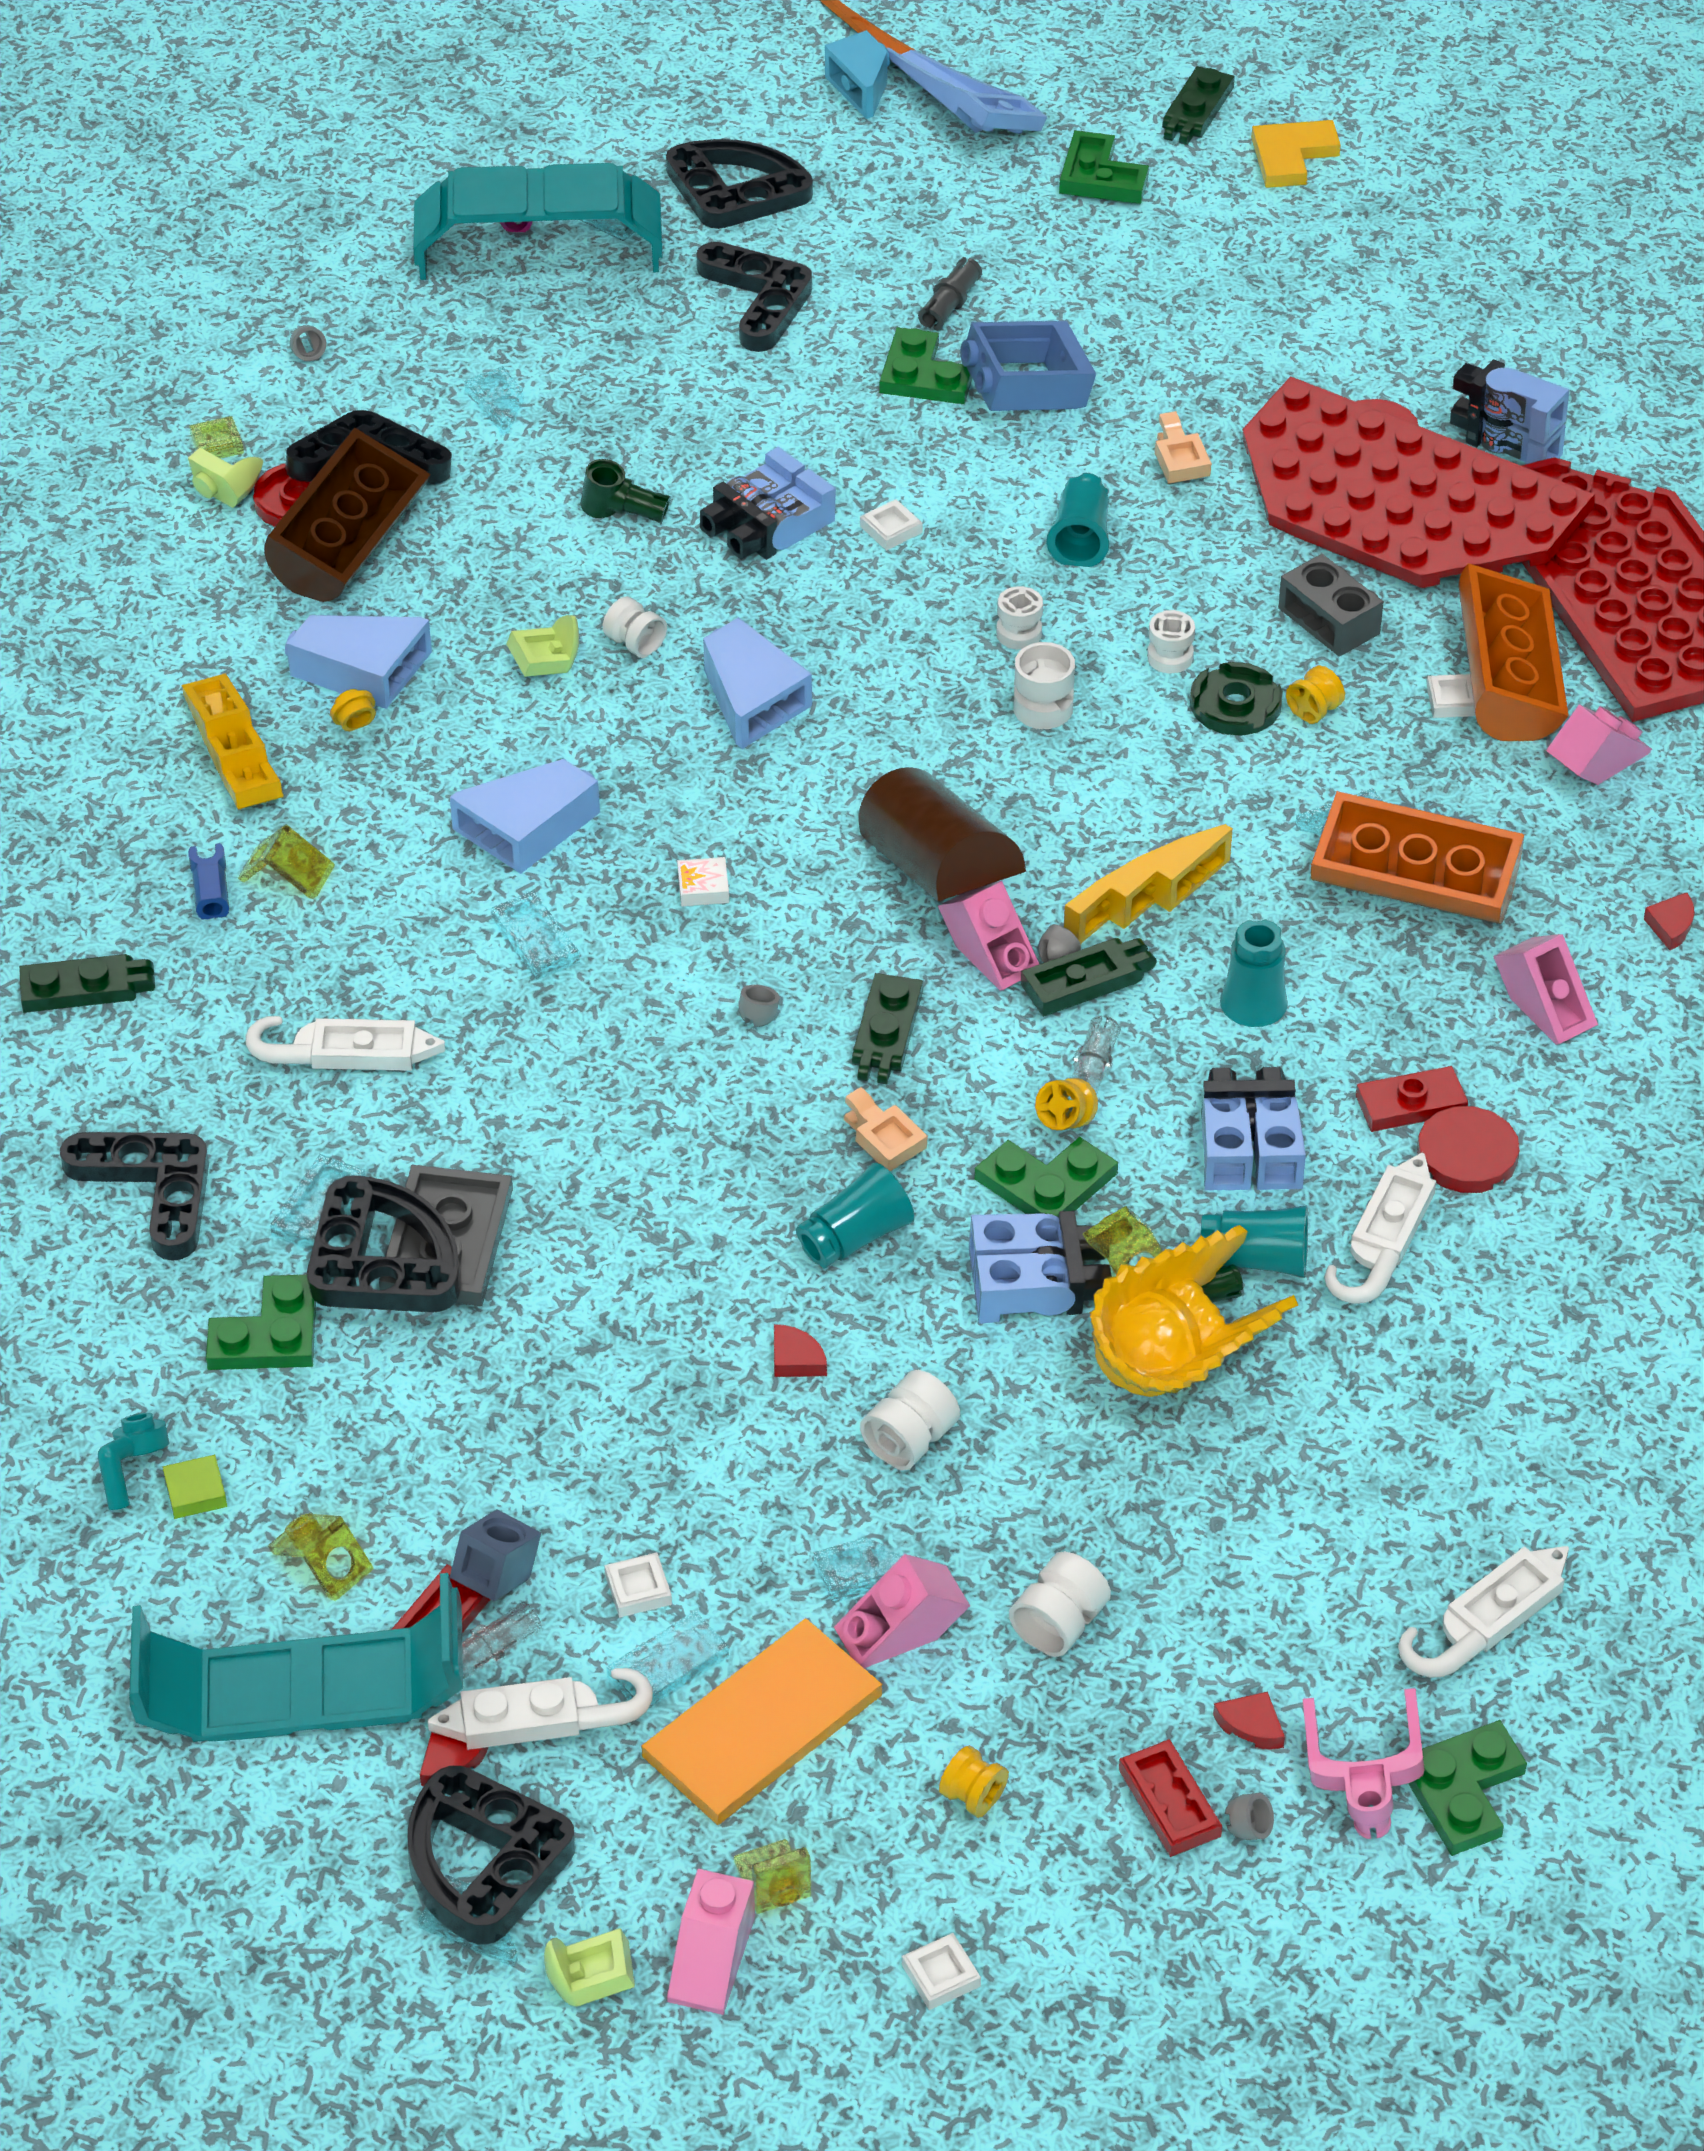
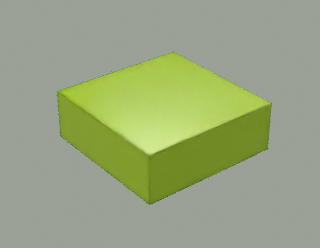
[162,1454,227,1519]

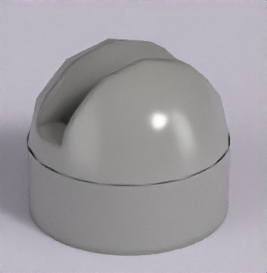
[290,325,326,361]
[1038,924,1081,963]
[738,985,780,1027]
[1225,1793,1274,1840]

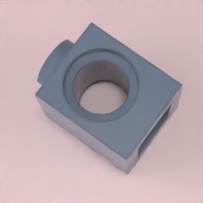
[450,1509,541,1601]

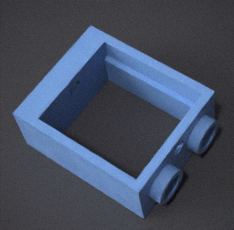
[960,321,1096,411]

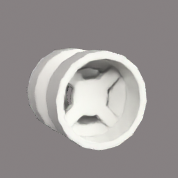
[996,586,1043,650]
[603,596,667,658]
[1147,610,1195,674]

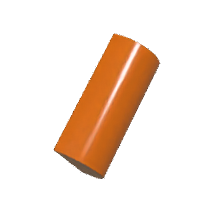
[1459,563,1569,741]
[1311,791,1525,924]

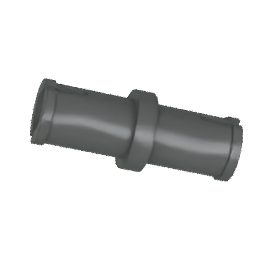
[918,257,982,331]

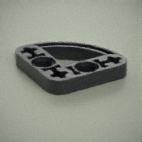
[666,139,813,229]
[307,1175,461,1312]
[407,1766,575,1945]

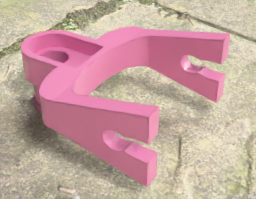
[1303,1688,1424,1839]

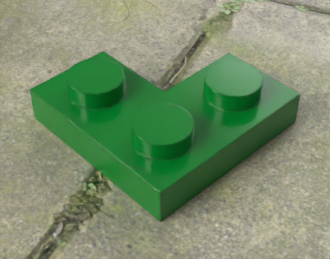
[1059,130,1149,204]
[879,327,972,405]
[974,1137,1118,1217]
[206,1274,316,1370]
[1408,1720,1527,1856]

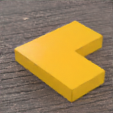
[1251,120,1341,188]

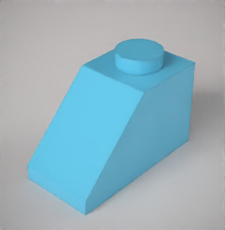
[825,30,890,119]

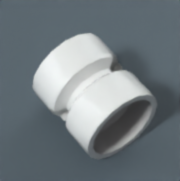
[1014,642,1075,729]
[860,1370,960,1471]
[1009,1551,1111,1657]

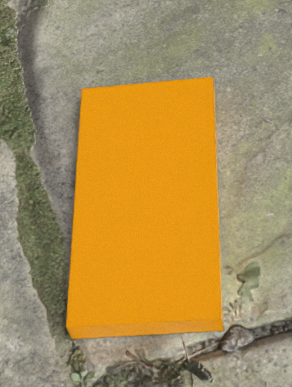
[641,1618,882,1825]

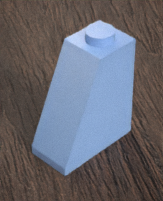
[285,615,432,709]
[703,617,812,749]
[450,759,600,874]

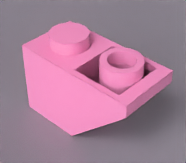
[1546,704,1652,785]
[938,881,1039,991]
[834,1554,970,1668]

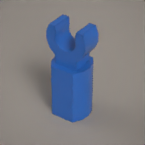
[188,843,229,920]

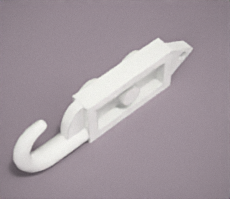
[245,1016,445,1071]
[1324,1153,1436,1304]
[1398,1546,1569,1678]
[428,1668,653,1750]

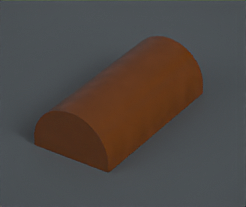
[264,428,431,602]
[859,767,1026,901]

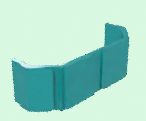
[413,163,663,280]
[129,1573,463,1742]

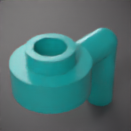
[98,1413,169,1510]

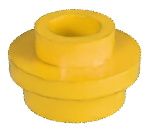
[330,689,376,732]

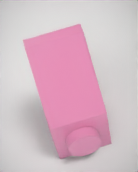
[1494,934,1598,1045]
[667,1869,755,2015]

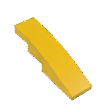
[181,673,284,810]
[1064,824,1233,944]

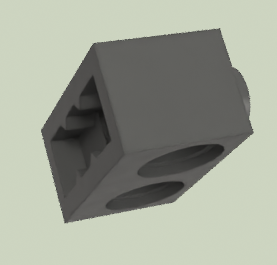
[1278,553,1384,657]

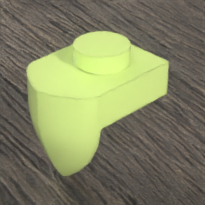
[188,447,263,508]
[506,615,579,677]
[544,1928,635,2007]

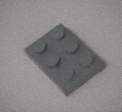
[379,1164,513,1306]

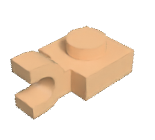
[1155,411,1212,484]
[844,1087,928,1171]

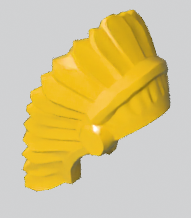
[1089,1225,1298,1397]

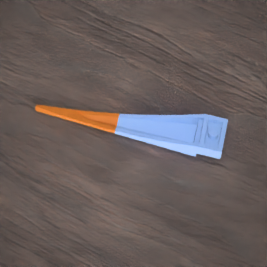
[820,0,1047,134]

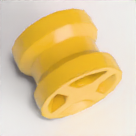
[1286,665,1345,724]
[1035,1078,1098,1130]
[939,1745,1009,1818]

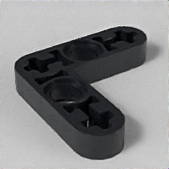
[696,242,812,352]
[285,410,452,483]
[60,1132,209,1261]

